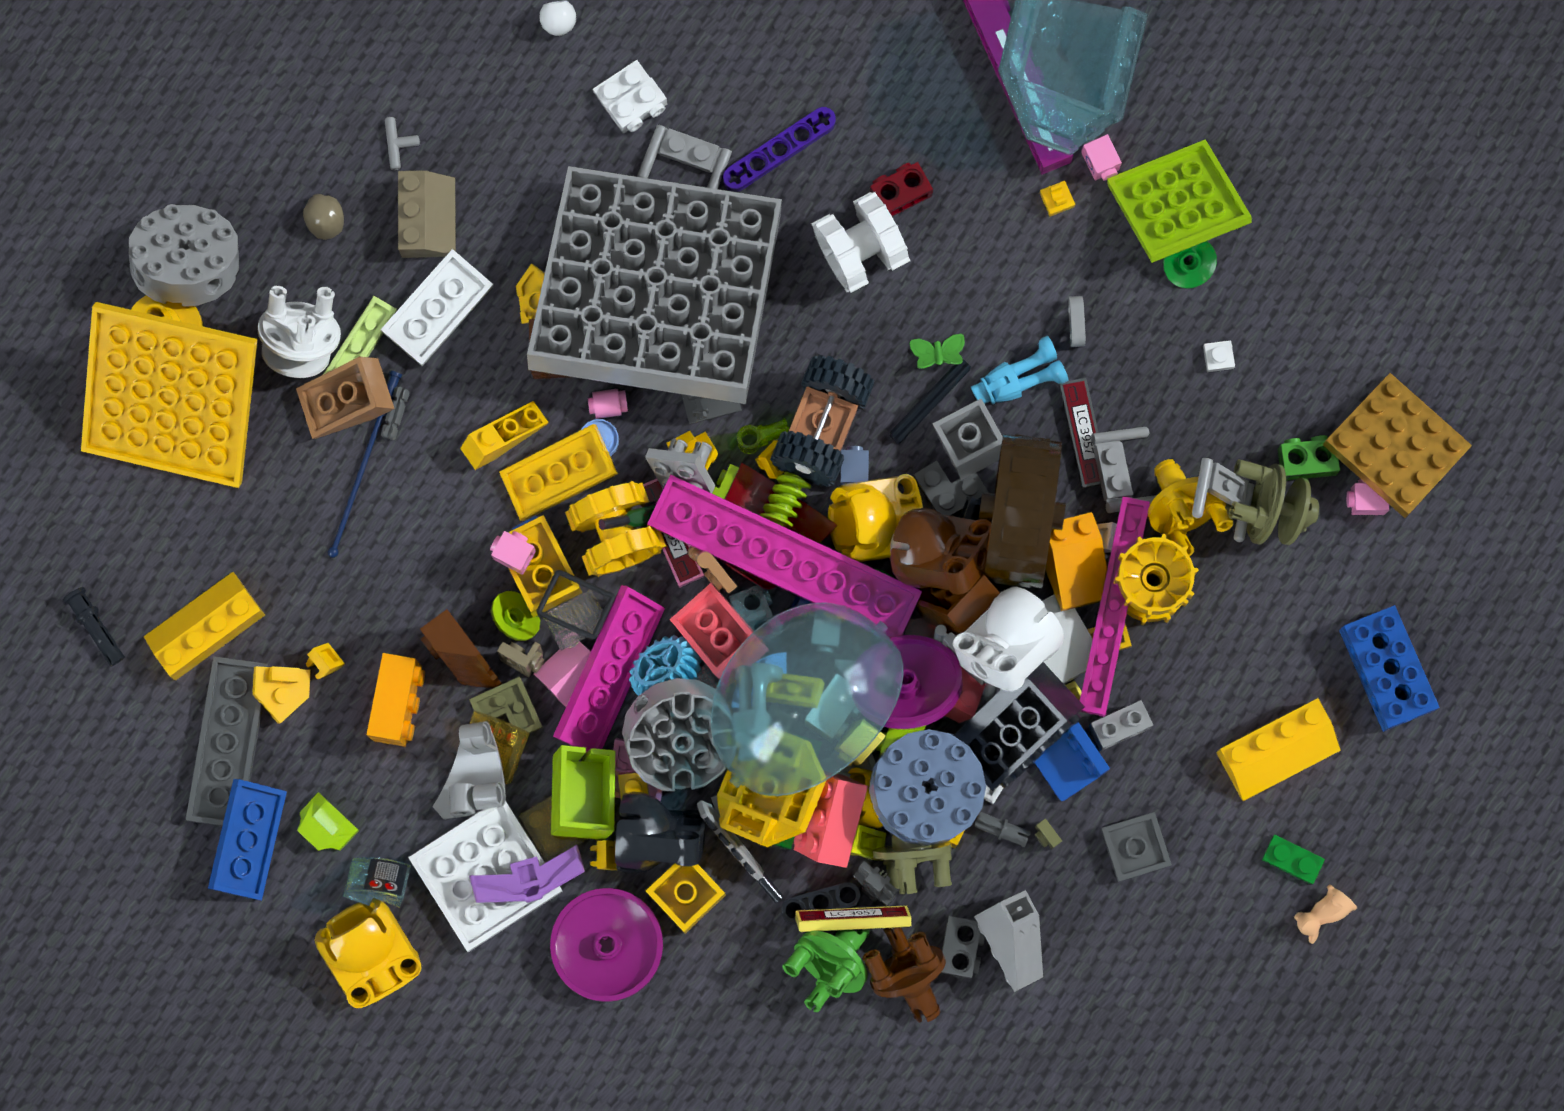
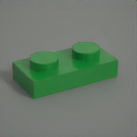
[1262,834,1325,885]

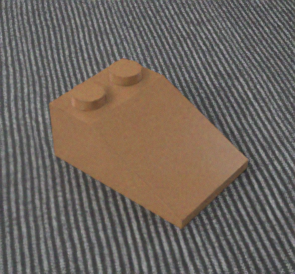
[296,356,395,439]

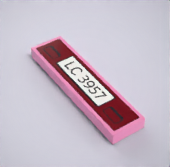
[643,478,704,588]

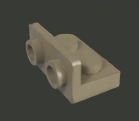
[497,642,544,677]

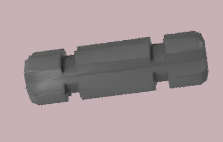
[381,387,410,440]

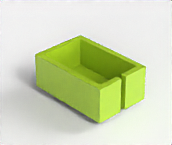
[551,745,615,840]

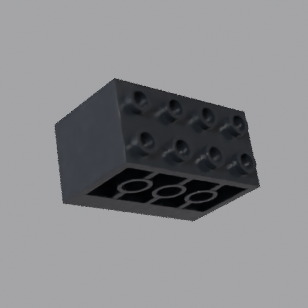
[953,662,1085,791]

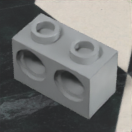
[1089,700,1153,752]

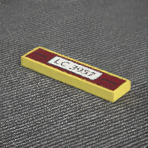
[796,906,911,932]

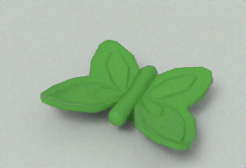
[910,334,965,369]

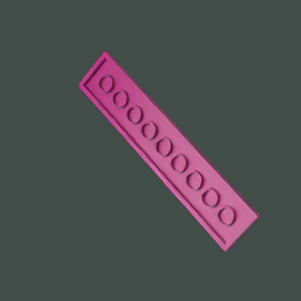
[647,475,922,638]

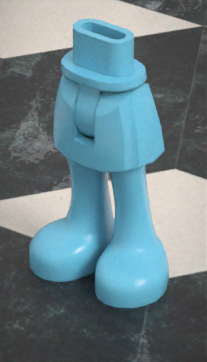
[971,336,1069,404]

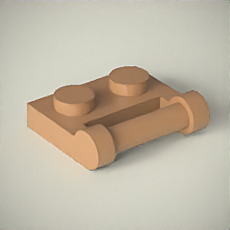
[688,546,737,593]

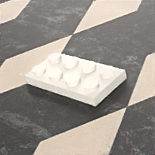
[381,249,493,366]

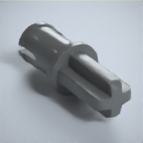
[974,812,1031,847]

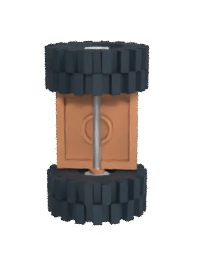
[770,355,874,487]

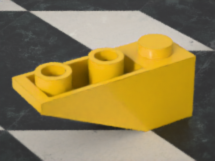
[460,401,549,470]

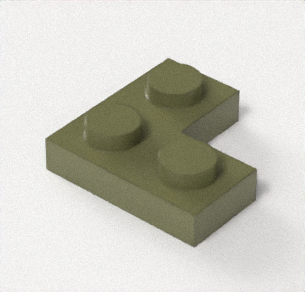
[469,677,543,735]

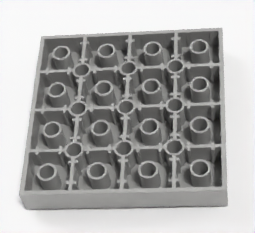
[527,166,782,404]

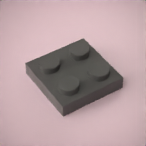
[1101,812,1172,882]

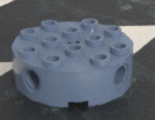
[869,729,986,846]

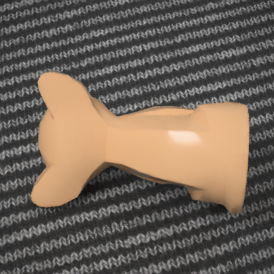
[1294,884,1357,944]

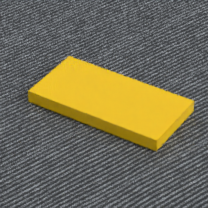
[499,424,618,521]

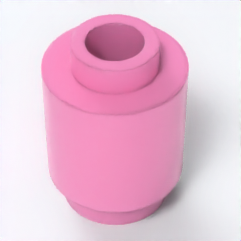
[588,389,628,419]

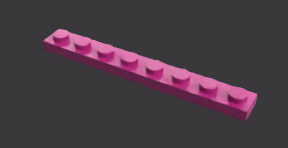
[1080,497,1150,717]

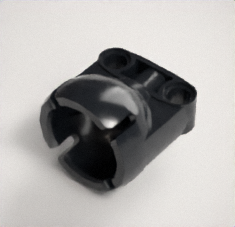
[615,791,706,874]

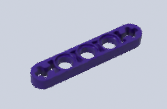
[723,107,836,192]

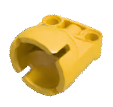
[828,474,923,562]
[315,898,421,1008]

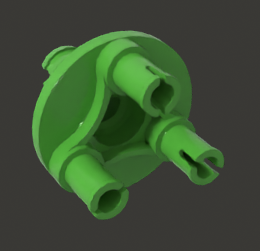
[783,929,871,1012]

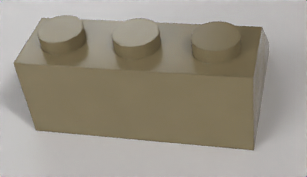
[398,171,456,258]

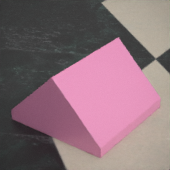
[534,636,591,707]

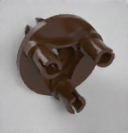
[862,927,946,1023]

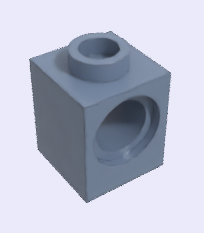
[841,446,869,485]

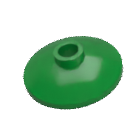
[1163,241,1217,288]

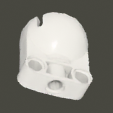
[953,587,1064,691]

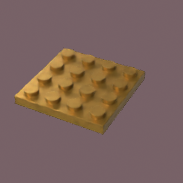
[1322,373,1472,518]

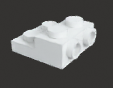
[593,60,667,134]

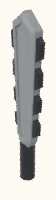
[697,801,784,903]

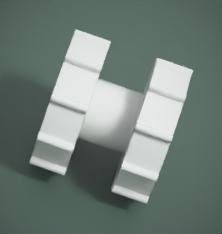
[812,192,910,293]

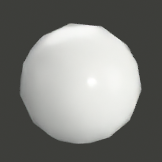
[540,0,576,36]

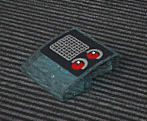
[343,857,411,907]

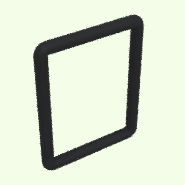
[537,570,615,640]

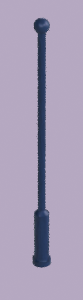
[328,370,402,558]

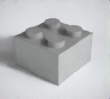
[933,399,1002,480]

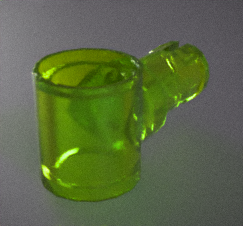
[737,418,789,454]

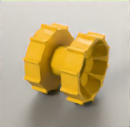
[565,481,666,577]
[1113,534,1199,625]

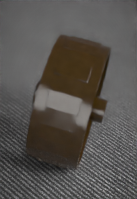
[979,434,1066,588]

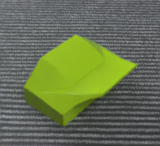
[297,792,359,851]

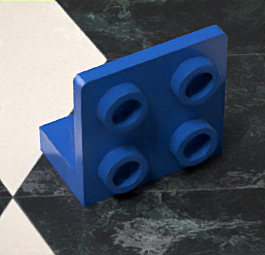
[1034,722,1110,802]

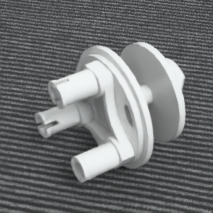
[258,286,341,378]

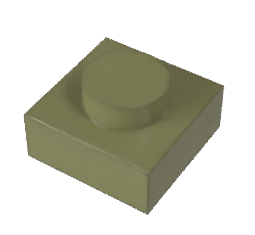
[1035,818,1062,850]

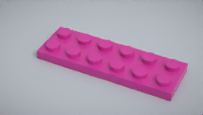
[553,585,665,754]

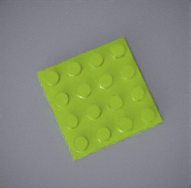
[1107,139,1252,263]

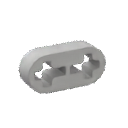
[1068,296,1086,347]

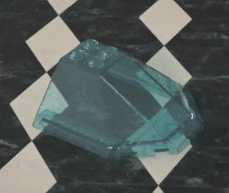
[998,0,1148,155]

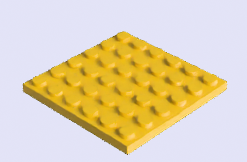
[81,302,257,488]

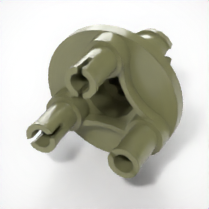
[873,835,952,894]

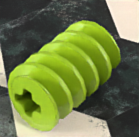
[759,472,812,528]

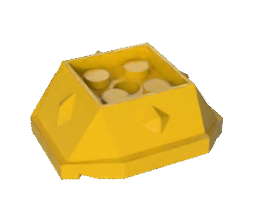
[717,726,827,847]

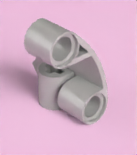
[433,721,506,820]

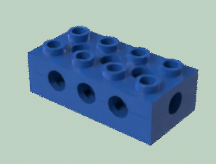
[1339,605,1440,732]

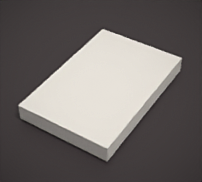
[1033,594,1093,684]

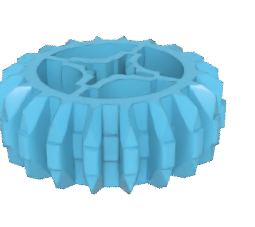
[629,635,702,696]

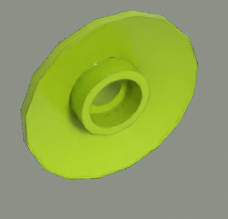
[491,591,540,641]

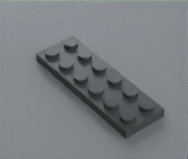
[186,656,270,826]

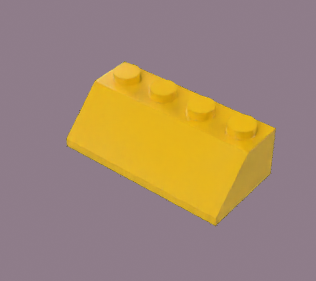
[144,572,265,680]
[1216,698,1341,801]

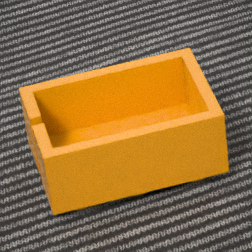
[366,653,425,747]

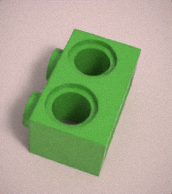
[1278,435,1340,481]

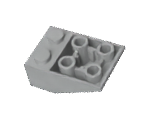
[974,890,1043,992]

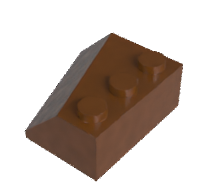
[420,609,502,689]

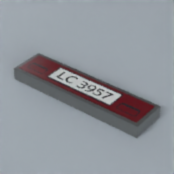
[1059,378,1101,489]

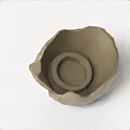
[303,194,344,240]

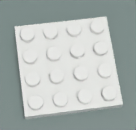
[408,801,563,952]

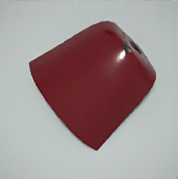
[720,463,837,589]

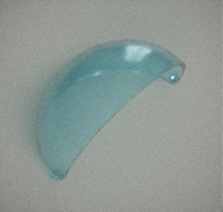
[711,603,903,796]

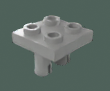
[645,439,715,493]

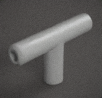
[385,117,420,170]

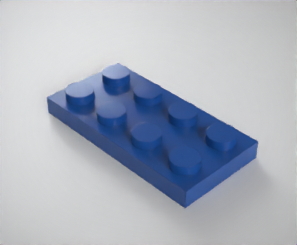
[208,779,287,901]

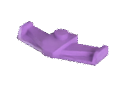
[469,845,585,903]

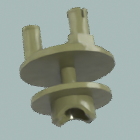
[1225,459,1319,545]

